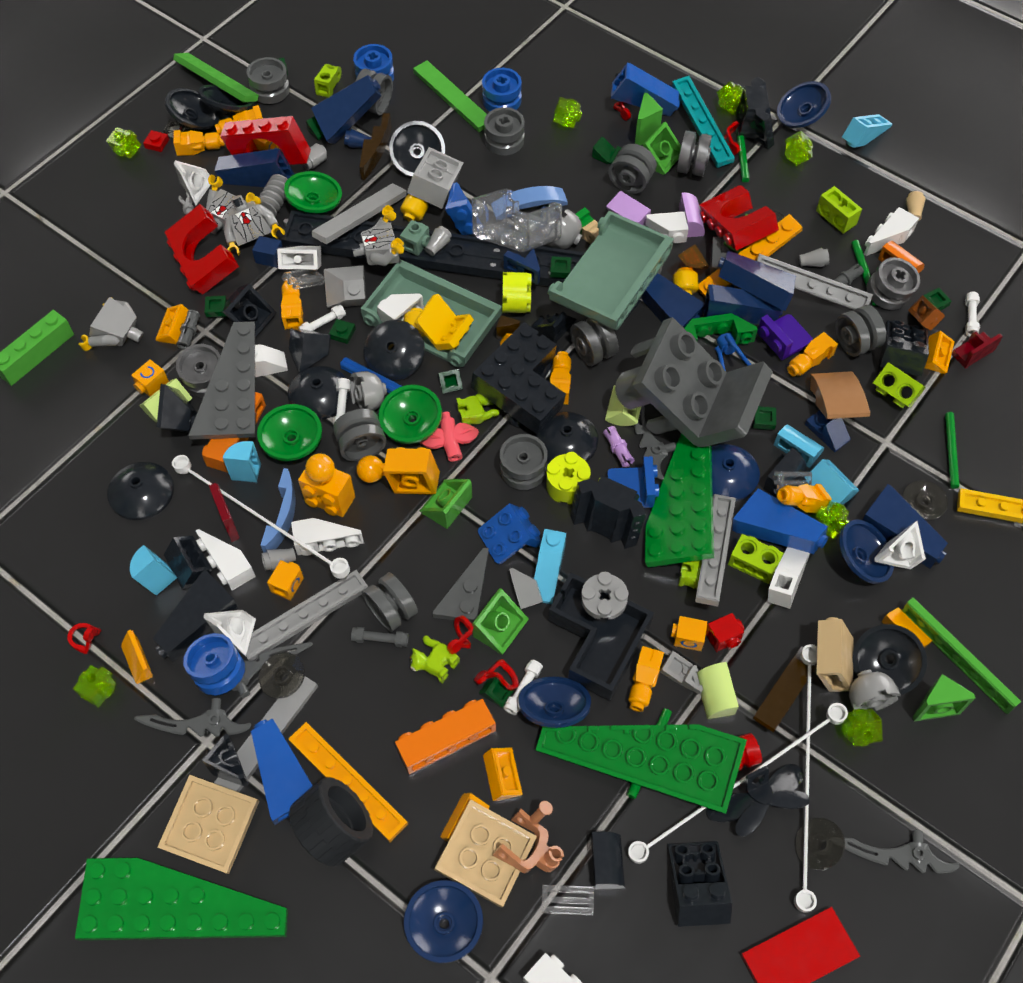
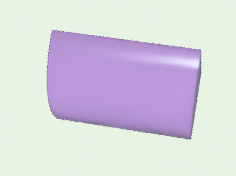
[606,191,651,226]
[679,193,705,237]

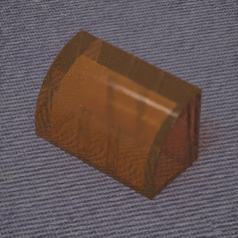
[678,244,710,270]

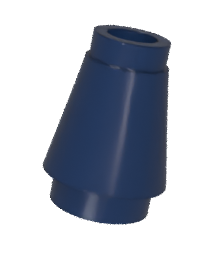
[344,129,372,148]

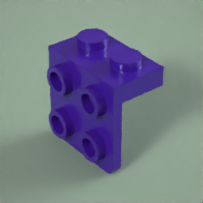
[757,314,813,360]

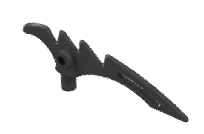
[634,406,676,479]
[203,642,313,698]
[134,698,251,737]
[829,830,960,873]

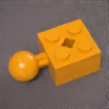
[356,447,440,494]
[298,453,355,517]

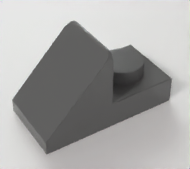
[710,237,726,275]

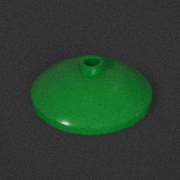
[284,171,342,213]
[379,385,442,444]
[257,404,322,461]

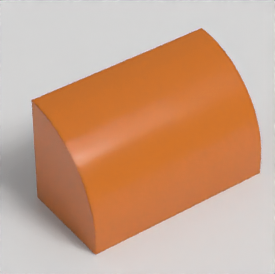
[878,241,924,273]

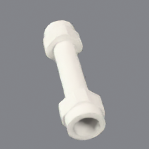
[965,292,980,337]
[298,305,346,331]
[333,378,351,425]
[504,660,543,715]

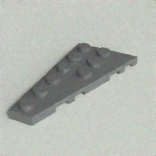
[188,322,256,440]

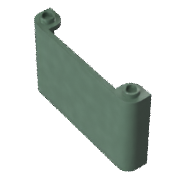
[548,211,674,331]
[361,259,502,367]

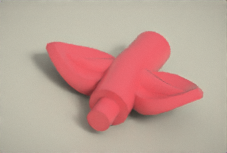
[420,412,479,462]

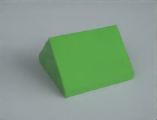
[635,93,663,146]
[643,122,681,175]
[420,479,472,529]
[472,588,529,654]
[913,674,975,722]

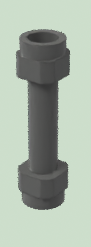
[351,627,409,647]

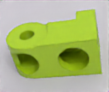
[314,64,342,97]

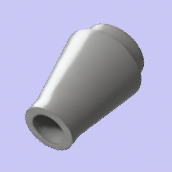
[425,226,452,256]
[799,248,829,267]
[261,548,296,571]

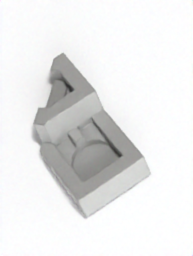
[509,568,543,609]
[660,651,703,694]

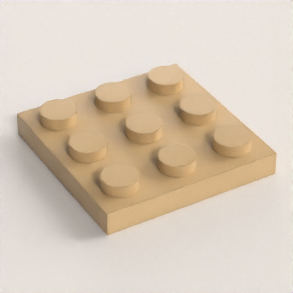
[157,775,259,874]
[434,799,537,908]

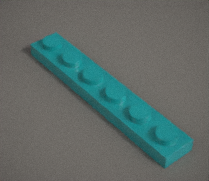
[672,76,735,168]

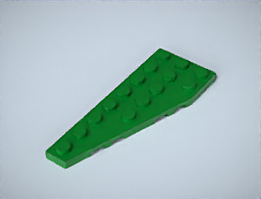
[645,433,714,567]
[536,724,747,814]
[75,858,288,940]

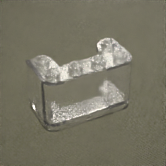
[472,188,562,252]

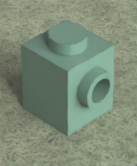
[400,220,431,256]

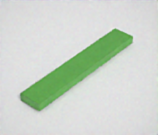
[173,53,259,103]
[413,60,487,132]
[902,598,1021,714]

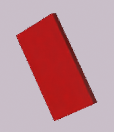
[741,907,860,983]

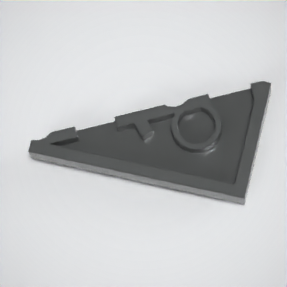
[433,548,489,623]

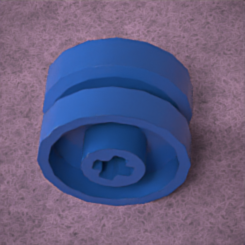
[353,44,394,81]
[482,67,522,111]
[183,633,245,695]

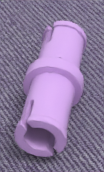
[603,426,634,467]

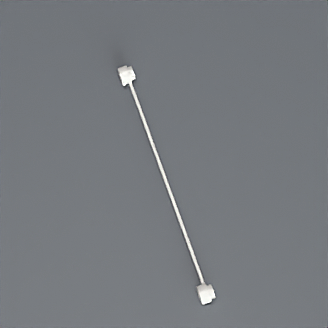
[172,455,350,579]
[794,644,817,913]
[628,703,848,864]

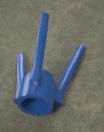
[715,333,752,371]

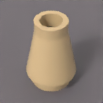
[906,191,926,221]

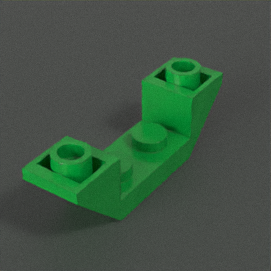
[684,313,758,344]

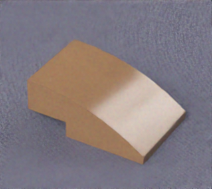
[810,371,870,419]

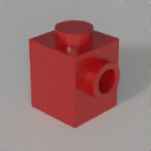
[706,613,744,652]

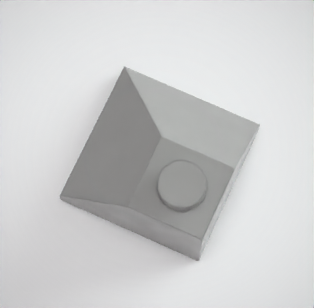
[324,266,367,308]

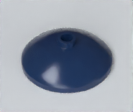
[777,81,831,128]
[711,444,760,501]
[839,520,894,584]
[519,677,591,728]
[404,880,483,963]

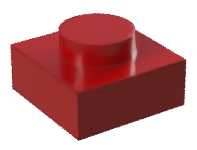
[143,130,169,152]

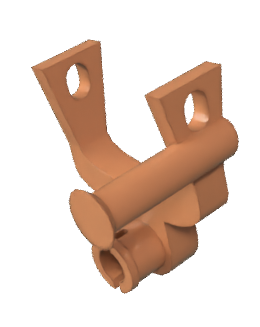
[492,801,564,873]

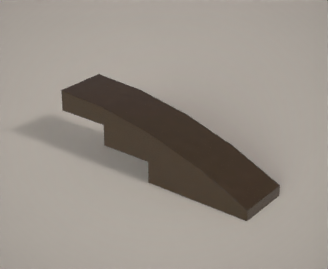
[359,113,392,180]
[753,646,817,733]

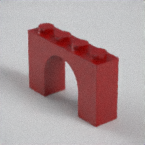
[220,116,311,165]
[699,185,779,251]
[165,204,239,295]

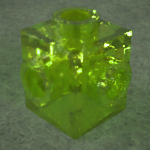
[716,81,743,115]
[553,97,582,128]
[106,127,142,159]
[785,131,813,166]
[815,500,850,539]
[73,665,116,708]
[842,708,883,746]

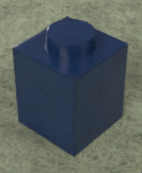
[252,236,283,268]

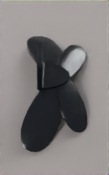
[706,764,810,837]

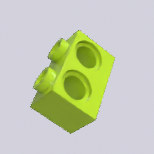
[816,186,862,234]
[873,362,926,408]
[728,534,784,584]

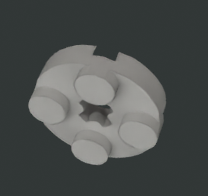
[581,571,629,620]

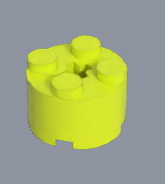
[502,272,531,313]
[546,452,591,504]

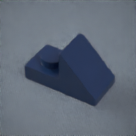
[504,249,540,285]
[805,410,851,452]

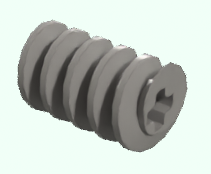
[259,174,288,217]

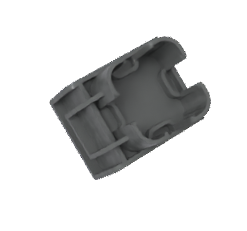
[615,317,773,447]

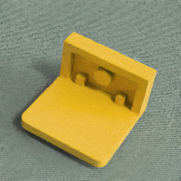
[415,294,474,351]

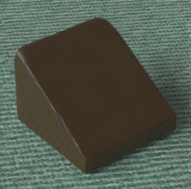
[496,316,520,339]

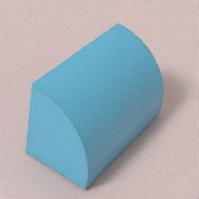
[774,424,824,468]
[223,441,261,482]
[805,459,860,508]
[130,545,177,596]

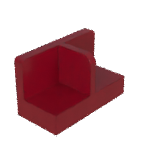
[951,332,1003,369]

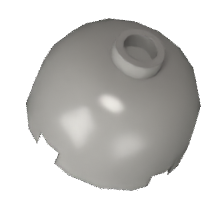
[546,209,583,249]
[350,371,387,411]
[849,670,901,714]

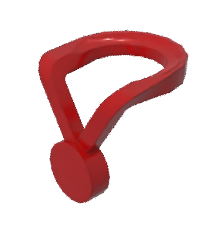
[613,101,631,121]
[723,121,740,155]
[447,615,474,654]
[67,623,101,654]
[474,659,519,690]

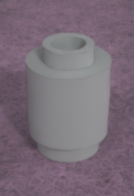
[301,143,327,170]

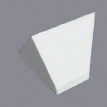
[174,160,211,206]
[875,521,926,570]
[204,610,256,656]

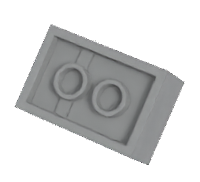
[407,147,463,209]

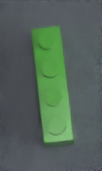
[0,310,74,386]

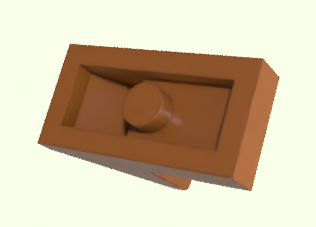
[908,295,945,330]

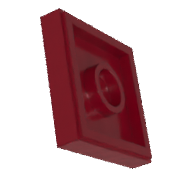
[209,483,240,542]

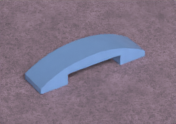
[490,186,568,220]
[261,468,296,553]

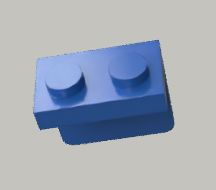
[446,182,484,235]
[607,456,659,508]
[478,503,542,564]

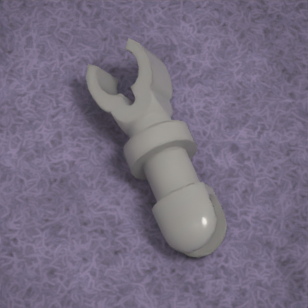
[178,192,194,214]

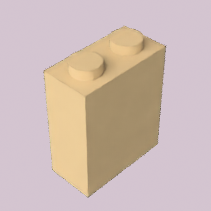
[817,617,854,692]

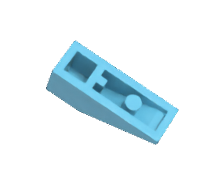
[842,114,892,148]
[534,529,566,605]

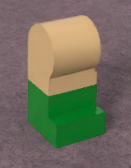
[576,207,599,244]

